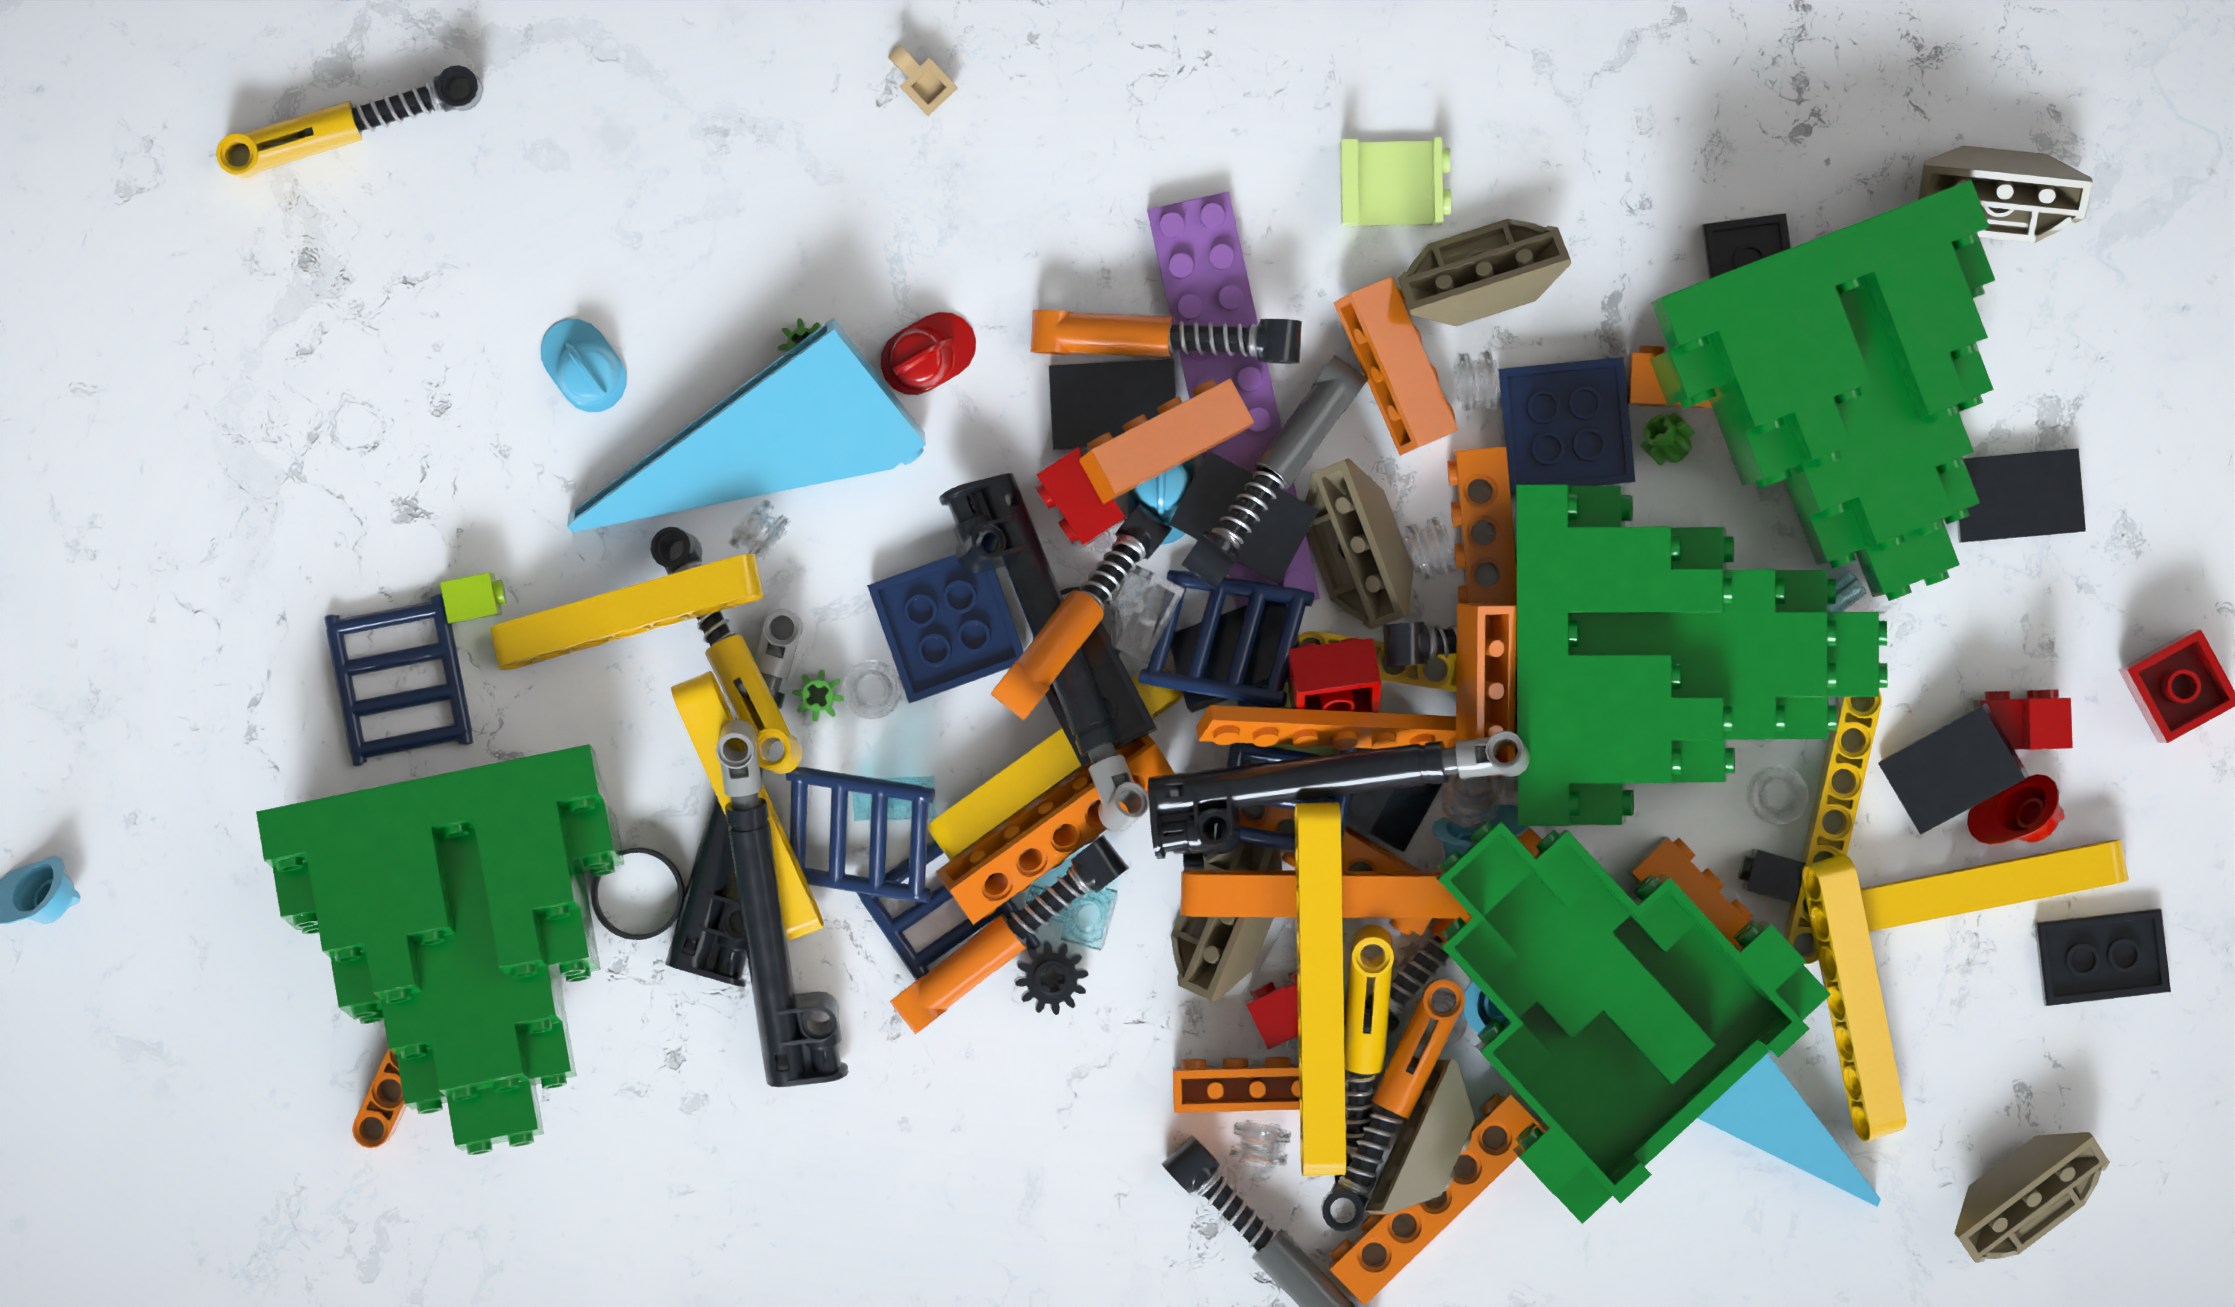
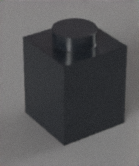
[1738,848,1806,903]

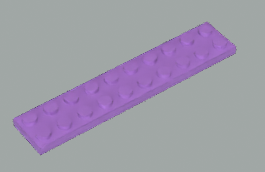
[1147,191,1320,609]

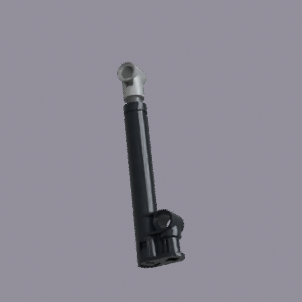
[939,473,1149,832]
[665,609,803,987]
[716,720,849,1087]
[1148,731,1530,859]

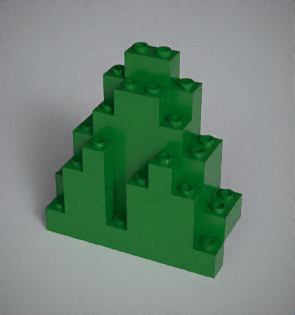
[1650,180,1995,601]
[1516,484,1888,826]
[256,744,625,1155]
[1436,821,1831,1224]

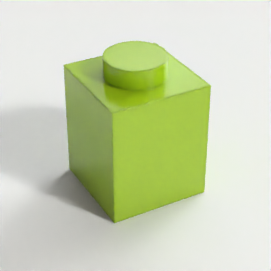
[440,572,507,624]

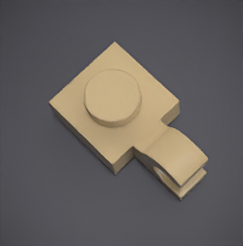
[888,45,958,117]

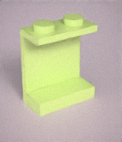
[1340,137,1451,226]

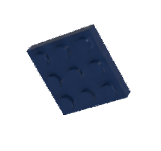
[1497,357,1636,494]
[867,545,1024,704]

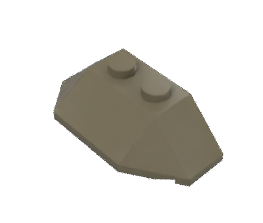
[1917,145,2093,243]
[1398,219,1571,326]
[1305,458,1414,630]
[1171,843,1282,1002]
[1365,1059,1475,1214]
[1954,1132,2110,1263]

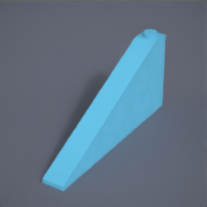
[567,318,926,533]
[1698,1054,1881,1207]

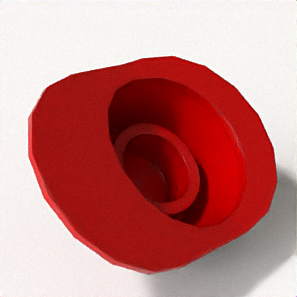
[880,312,976,395]
[1967,774,2065,845]

